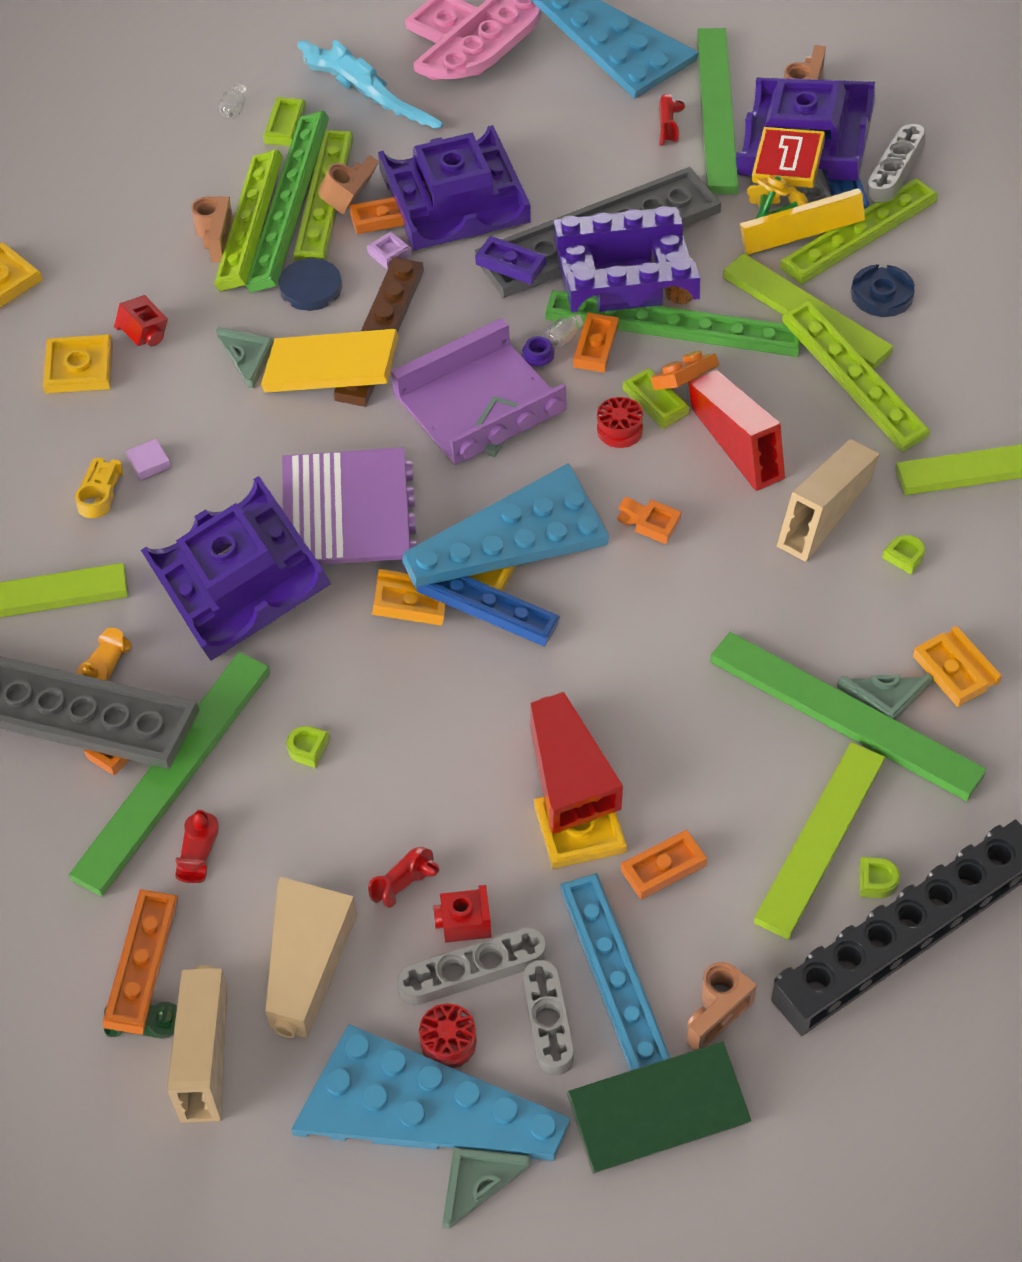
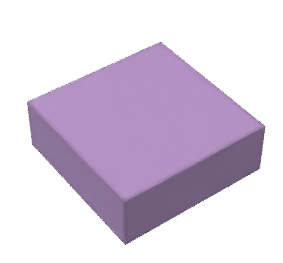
[367,231,411,270]
[126,439,171,481]

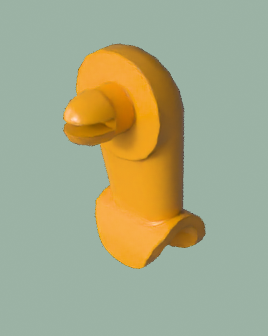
[76,628,132,681]

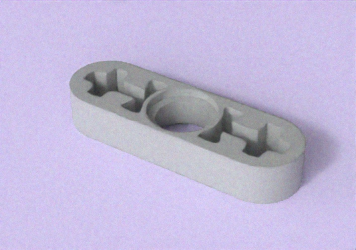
[523,960,574,1075]

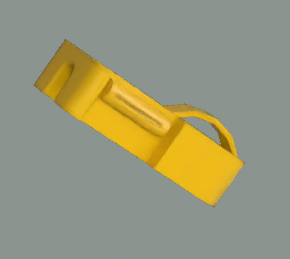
[75,458,123,518]

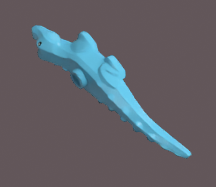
[297,40,443,128]

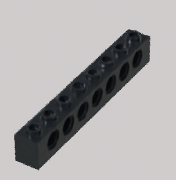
[771,819,1022,1037]

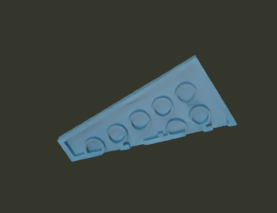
[531,0,699,99]
[402,463,609,588]
[291,1024,571,1161]

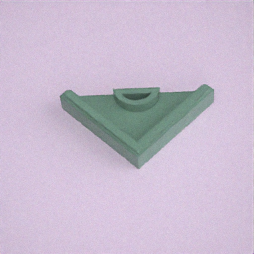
[216,327,274,388]
[837,673,934,720]
[443,1147,531,1229]

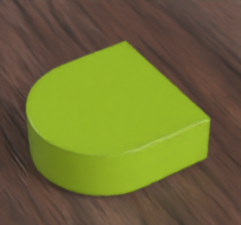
[882,534,925,575]
[286,726,330,768]
[859,857,900,898]

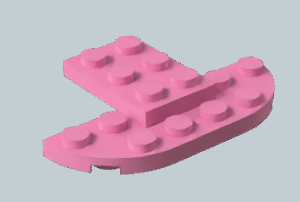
[405,0,541,80]

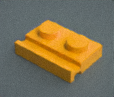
[372,569,445,626]
[913,626,1002,707]

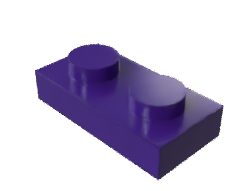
[475,236,546,285]

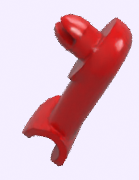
[659,94,685,146]
[175,809,219,883]
[368,846,440,908]

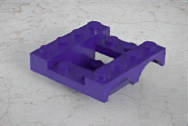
[736,77,875,181]
[378,125,531,251]
[553,206,700,313]
[141,476,331,661]

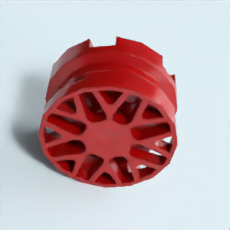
[597,397,643,448]
[419,1003,477,1068]

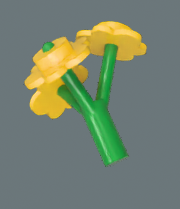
[747,175,808,219]

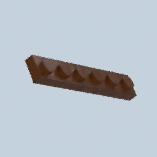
[334,257,424,407]

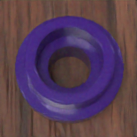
[522,336,554,366]

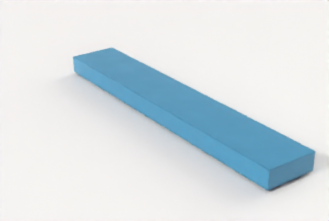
[560,873,670,1071]

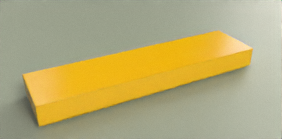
[740,188,865,255]

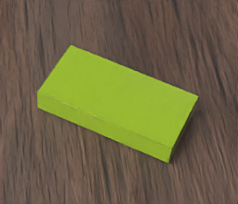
[263,97,306,146]
[623,367,689,429]

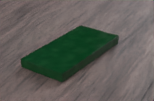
[567,1041,752,1174]

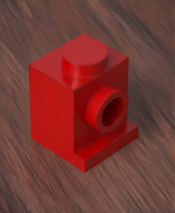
[114,295,168,347]
[433,885,492,943]

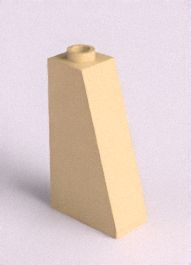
[777,439,880,562]
[265,876,357,1039]
[167,965,227,1123]

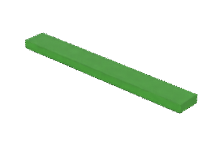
[697,28,738,194]
[245,111,329,293]
[545,290,801,357]
[710,632,987,802]
[69,652,270,897]

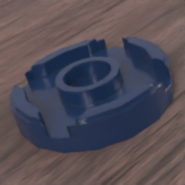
[279,258,342,311]
[850,264,915,317]

